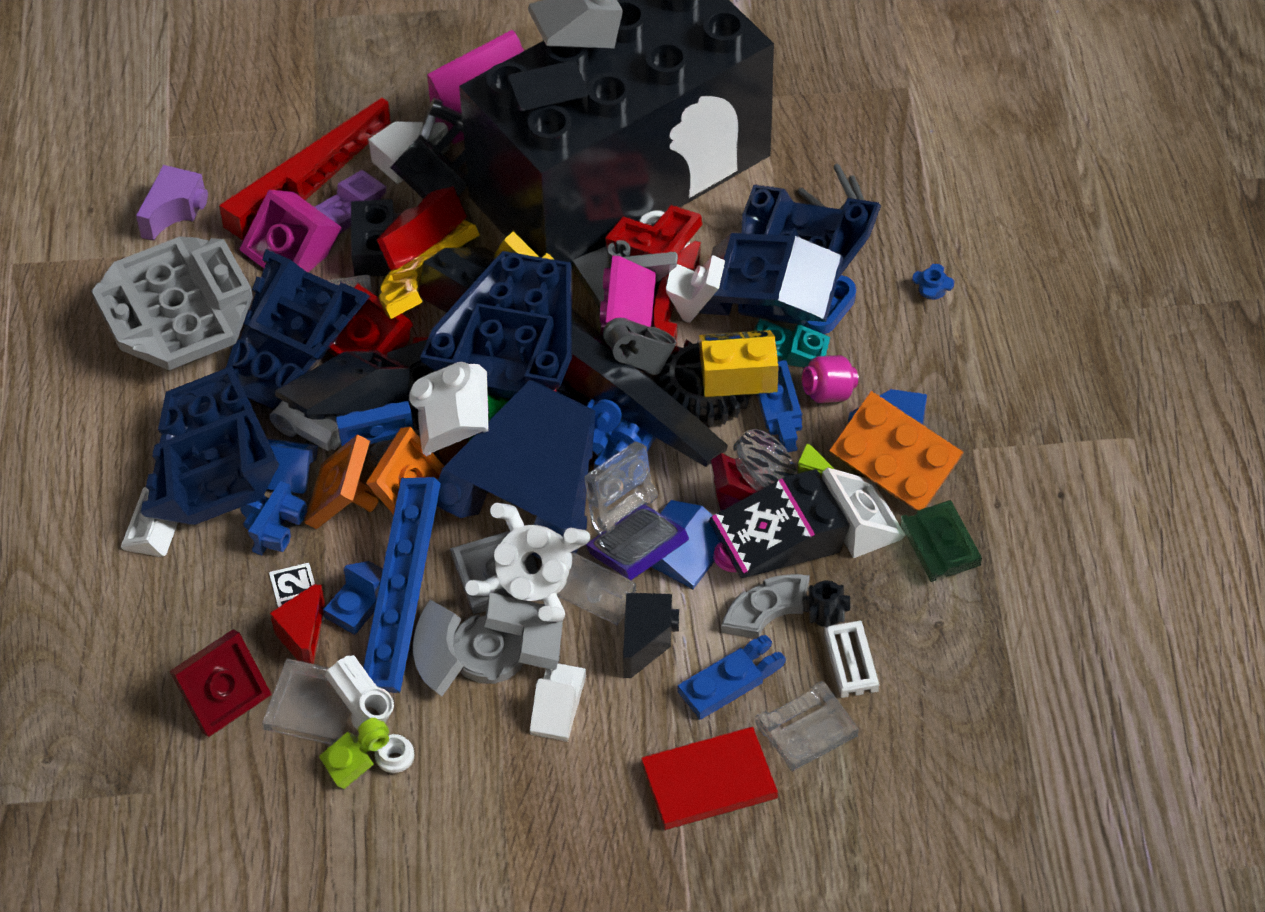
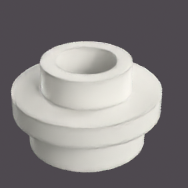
[375,734,414,773]

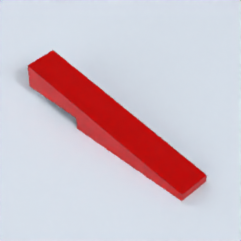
[219,98,391,241]

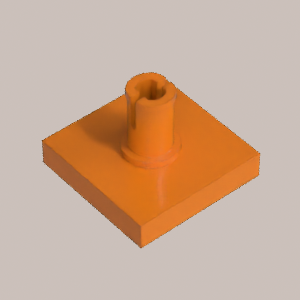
[366,427,444,515]
[304,434,379,529]

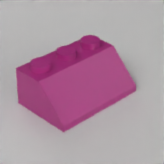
[427,30,524,144]

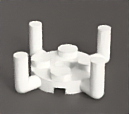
[465,503,590,622]

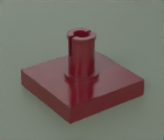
[169,629,272,737]

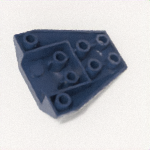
[738,184,881,325]
[420,251,572,399]

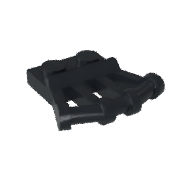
[390,97,469,199]

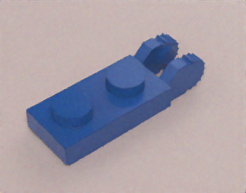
[678,635,786,720]

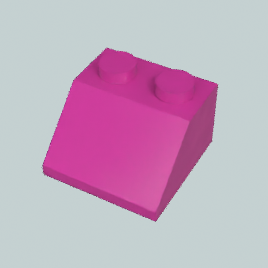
[239,190,342,272]

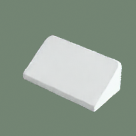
[121,487,178,557]

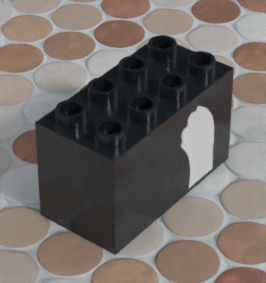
[459,0,774,269]

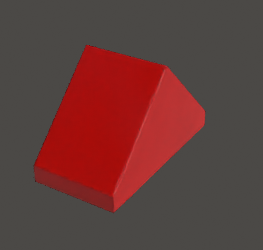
[270,584,325,670]

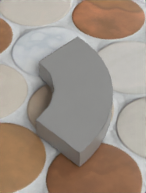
[721,574,810,639]
[413,599,464,696]

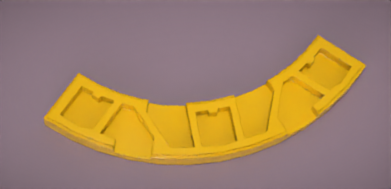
[379,220,480,319]

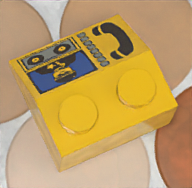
[698,330,778,397]

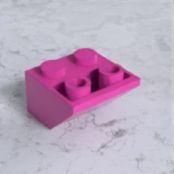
[600,255,656,336]

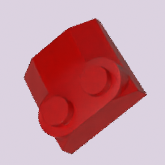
[328,283,413,357]

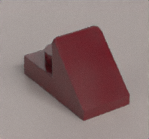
[711,453,773,511]

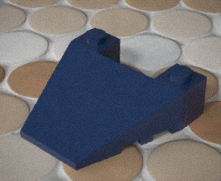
[437,380,596,562]

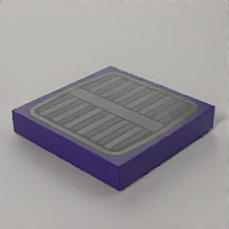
[586,504,689,580]

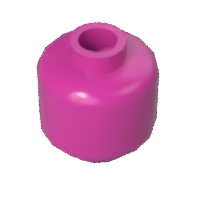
[802,355,858,403]

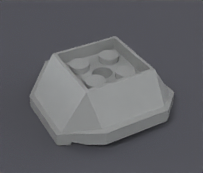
[92,237,253,370]

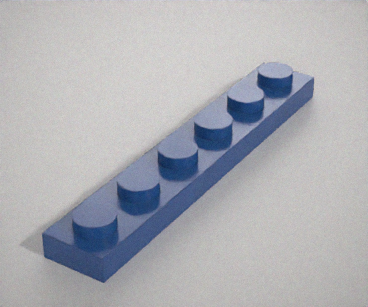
[363,477,441,693]

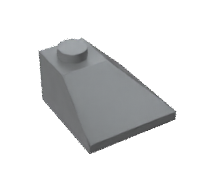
[528,0,623,48]

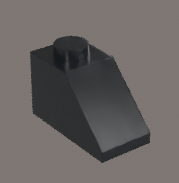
[623,593,680,678]

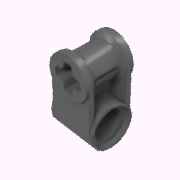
[603,317,677,375]

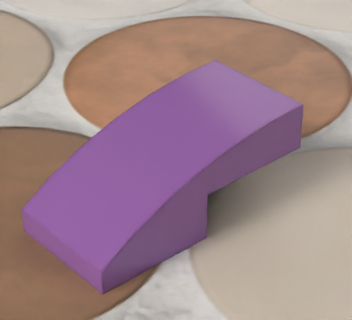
[315,170,386,234]

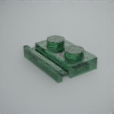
[900,500,982,582]

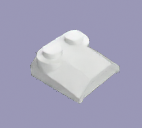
[409,362,488,456]

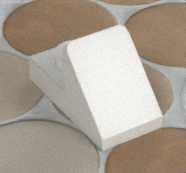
[666,255,725,323]
[530,664,586,742]

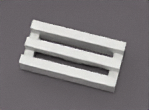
[824,621,879,698]

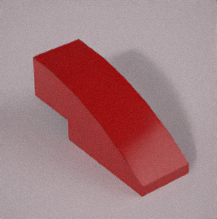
[377,186,467,271]

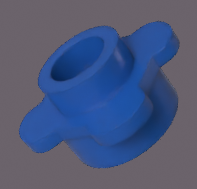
[912,264,954,300]

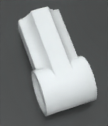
[270,401,341,451]
[325,655,394,730]

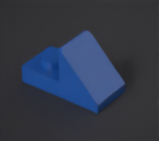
[323,561,383,635]

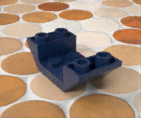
[698,233,843,322]

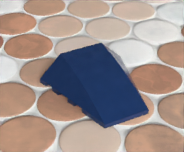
[226,249,370,410]
[141,366,279,525]

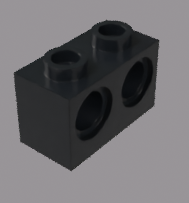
[351,199,401,278]

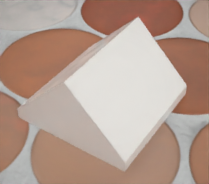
[822,467,906,558]

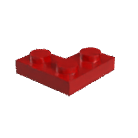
[605,205,703,256]

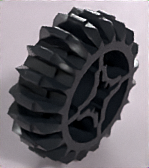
[657,339,753,428]

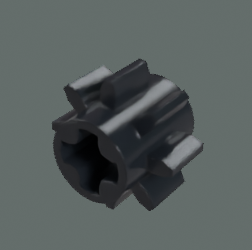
[803,580,850,628]

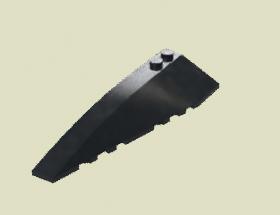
[418,247,728,467]

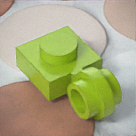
[319,718,390,789]

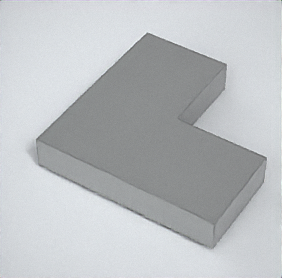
[484,592,563,670]

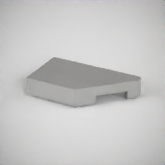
[623,252,678,282]

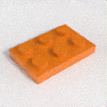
[829,391,964,515]

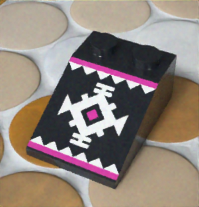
[709,469,850,579]

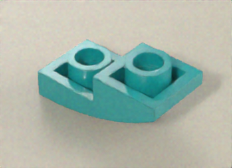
[754,319,830,367]

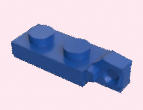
[756,360,802,453]

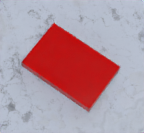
[641,727,778,830]

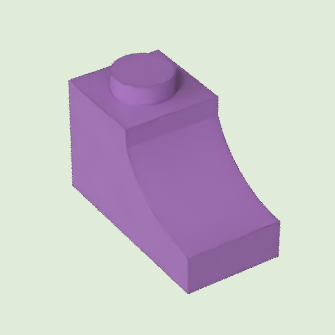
[136,165,208,241]

